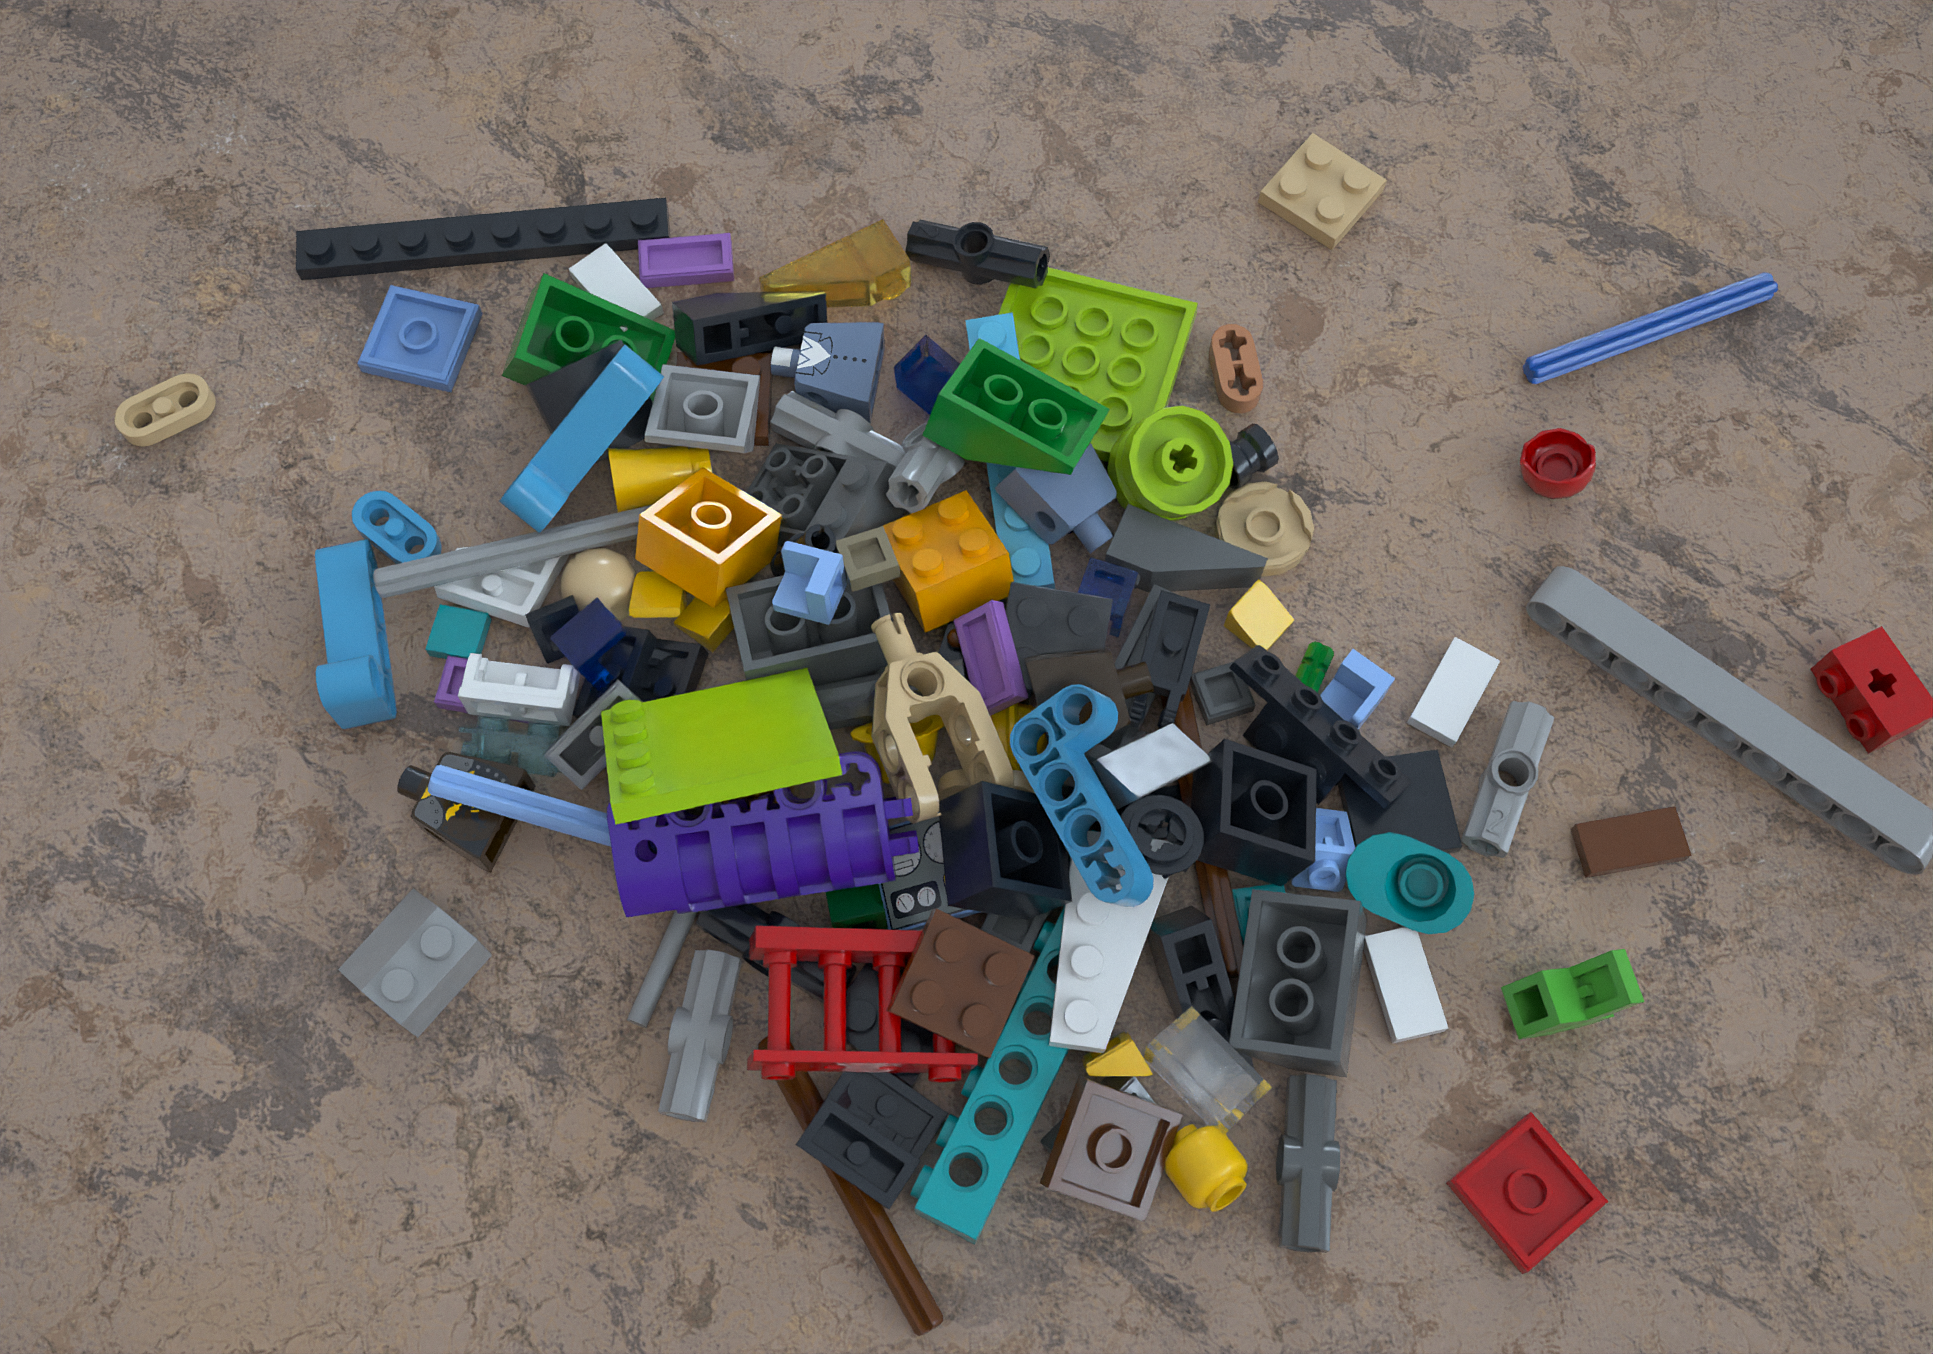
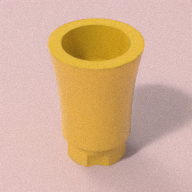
[607,446,712,513]

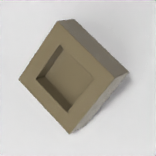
[835,526,901,592]

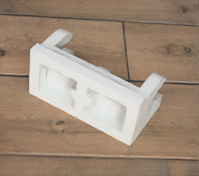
[458,653,581,726]

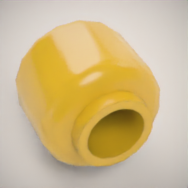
[1164,1124,1248,1212]

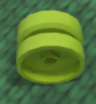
[1107,405,1233,522]

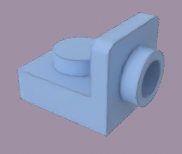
[1291,808,1355,892]

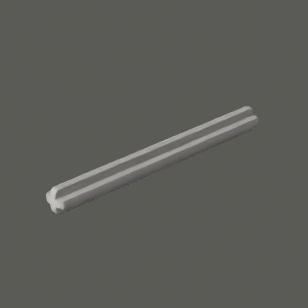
[373,505,652,598]

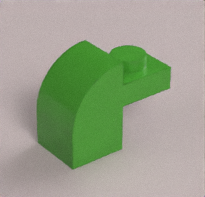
[1501,949,1645,1039]

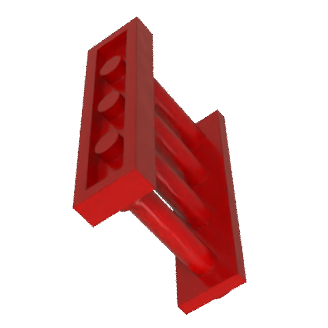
[747,926,978,1083]

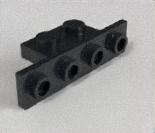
[1229,645,1411,809]

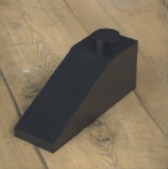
[672,290,828,366]
[1147,906,1255,1089]

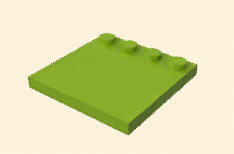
[998,267,1198,462]
[601,668,842,825]

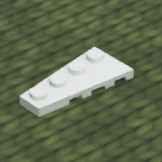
[1049,831,1173,1053]

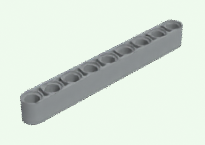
[1526,566,1933,875]

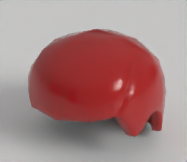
[1520,428,1596,499]

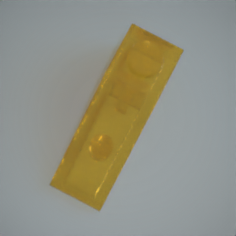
[759,219,911,308]

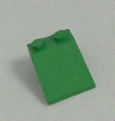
[501,273,675,402]
[922,338,1110,475]

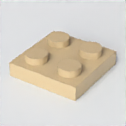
[1258,133,1387,250]

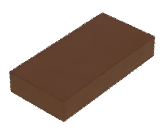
[1570,806,1691,878]

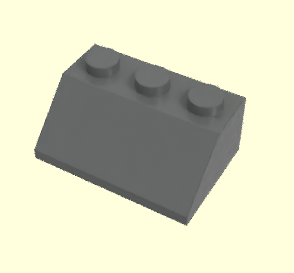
[726,575,893,685]
[1229,889,1367,1078]

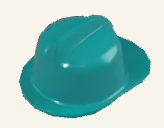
[1345,832,1475,935]

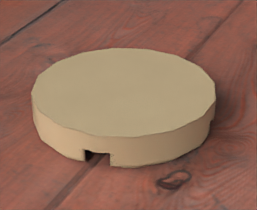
[1214,482,1314,577]

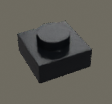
[525,595,594,664]

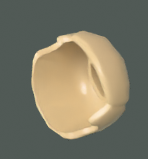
[561,548,636,628]

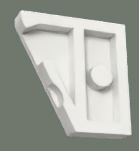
[434,547,570,628]

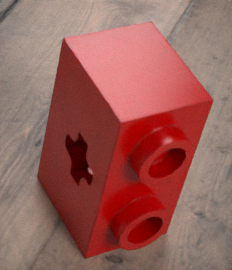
[1810,626,1933,754]

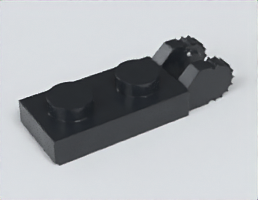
[1128,590,1210,730]

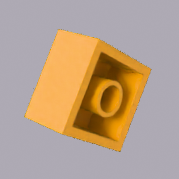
[635,467,782,608]
[883,490,1014,633]

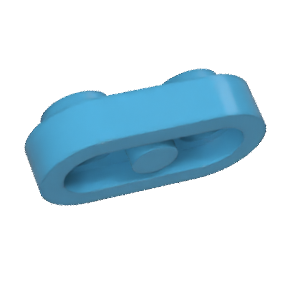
[352,491,442,564]

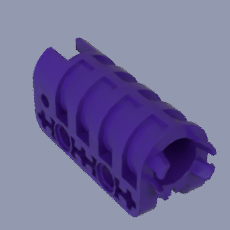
[607,751,919,917]

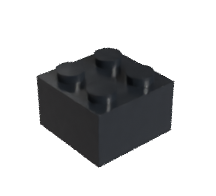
[1191,738,1317,887]
[939,781,1072,920]

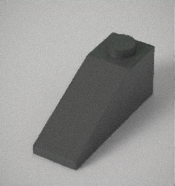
[1102,504,1268,592]

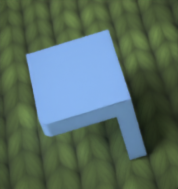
[772,541,847,625]
[1320,649,1395,730]

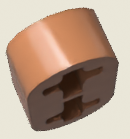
[1209,324,1263,413]

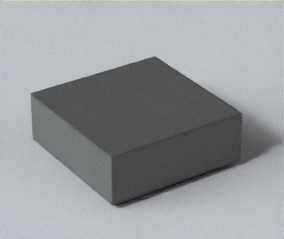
[1189,662,1256,726]

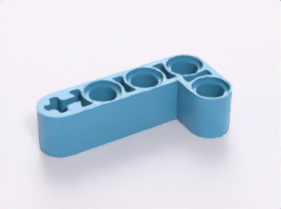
[499,344,664,533]
[315,539,397,729]
[1010,684,1154,907]

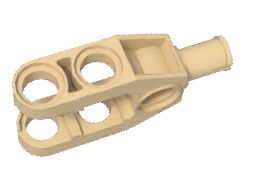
[871,613,1014,824]

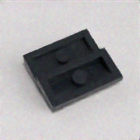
[526,340,653,463]
[572,624,709,719]
[795,1072,949,1209]

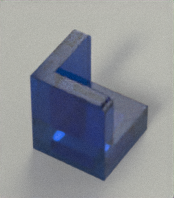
[894,335,960,415]
[1078,557,1138,638]
[550,597,626,691]

